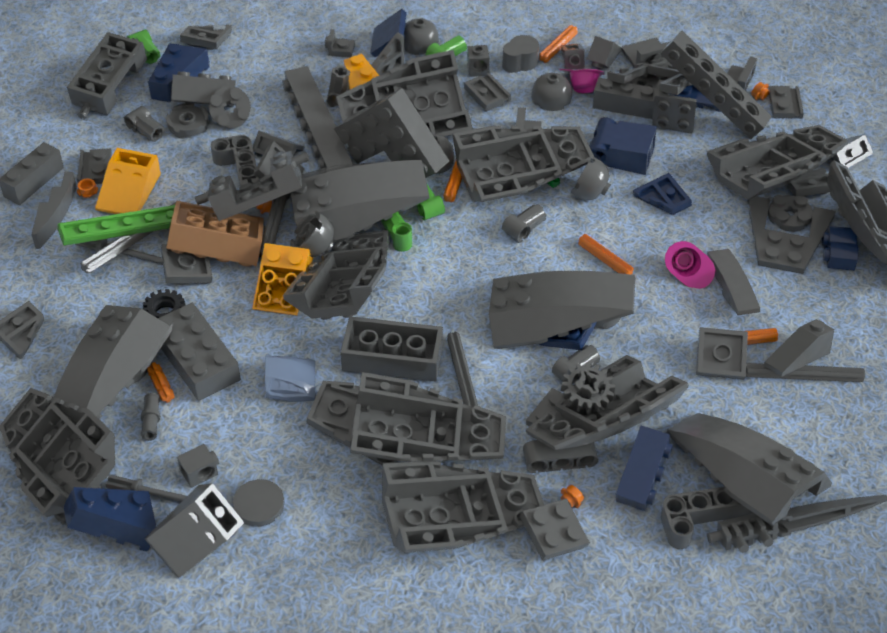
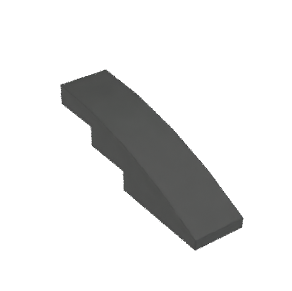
[31,172,77,249]
[707,249,760,315]

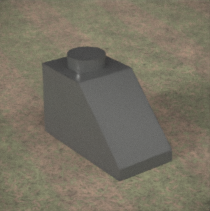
[587,36,622,69]

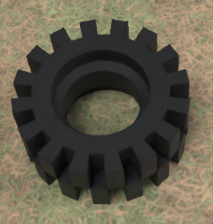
[143,289,185,318]

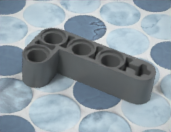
[211,135,260,187]
[660,487,753,549]

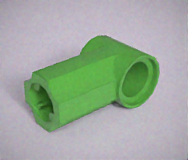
[127,29,160,64]
[426,35,467,56]
[417,185,445,221]
[381,212,412,252]

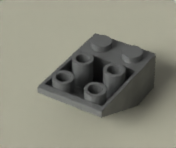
[145,483,245,578]

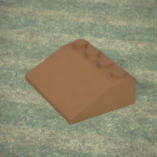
[166,201,264,267]

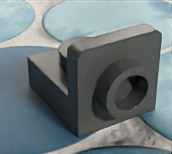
[325,29,355,58]
[561,44,585,70]

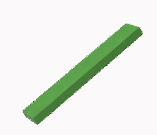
[57,205,175,246]

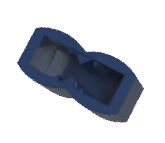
[822,226,858,271]

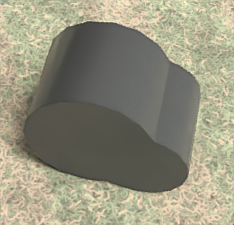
[502,35,539,73]

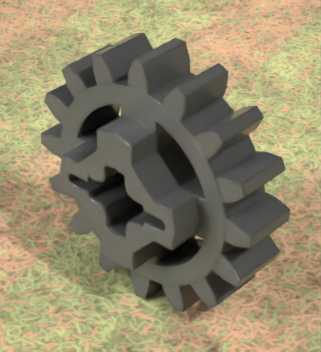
[560,362,616,414]

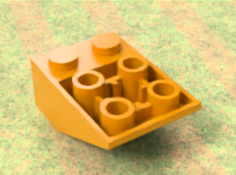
[95,148,161,214]
[252,243,314,316]

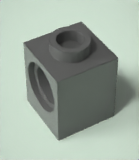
[467,45,490,77]
[177,444,219,488]

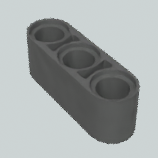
[523,440,599,473]

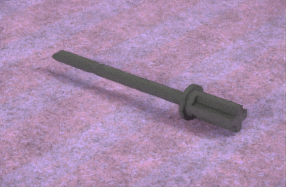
[75,239,163,265]
[106,475,233,508]

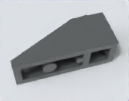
[764,319,835,376]

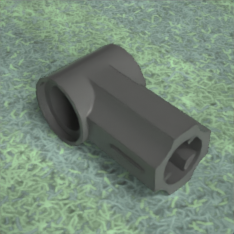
[327,65,350,107]
[124,106,165,141]
[502,204,547,242]
[552,345,601,386]

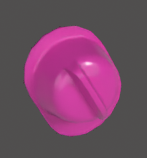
[559,69,604,94]
[664,241,715,289]

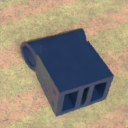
[589,117,657,175]

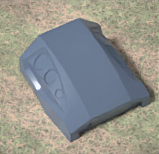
[265,354,315,402]

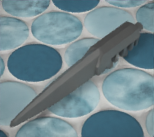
[707,495,887,553]

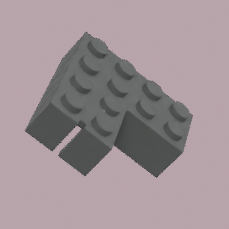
[334,88,449,178]

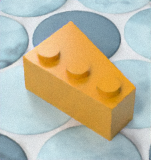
[344,54,379,90]

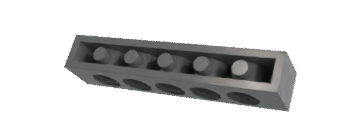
[660,30,772,140]

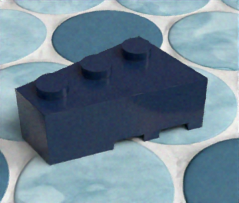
[148,43,210,102]
[616,425,673,511]
[64,487,157,551]

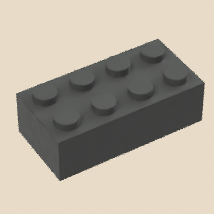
[158,302,241,401]
[340,317,443,382]

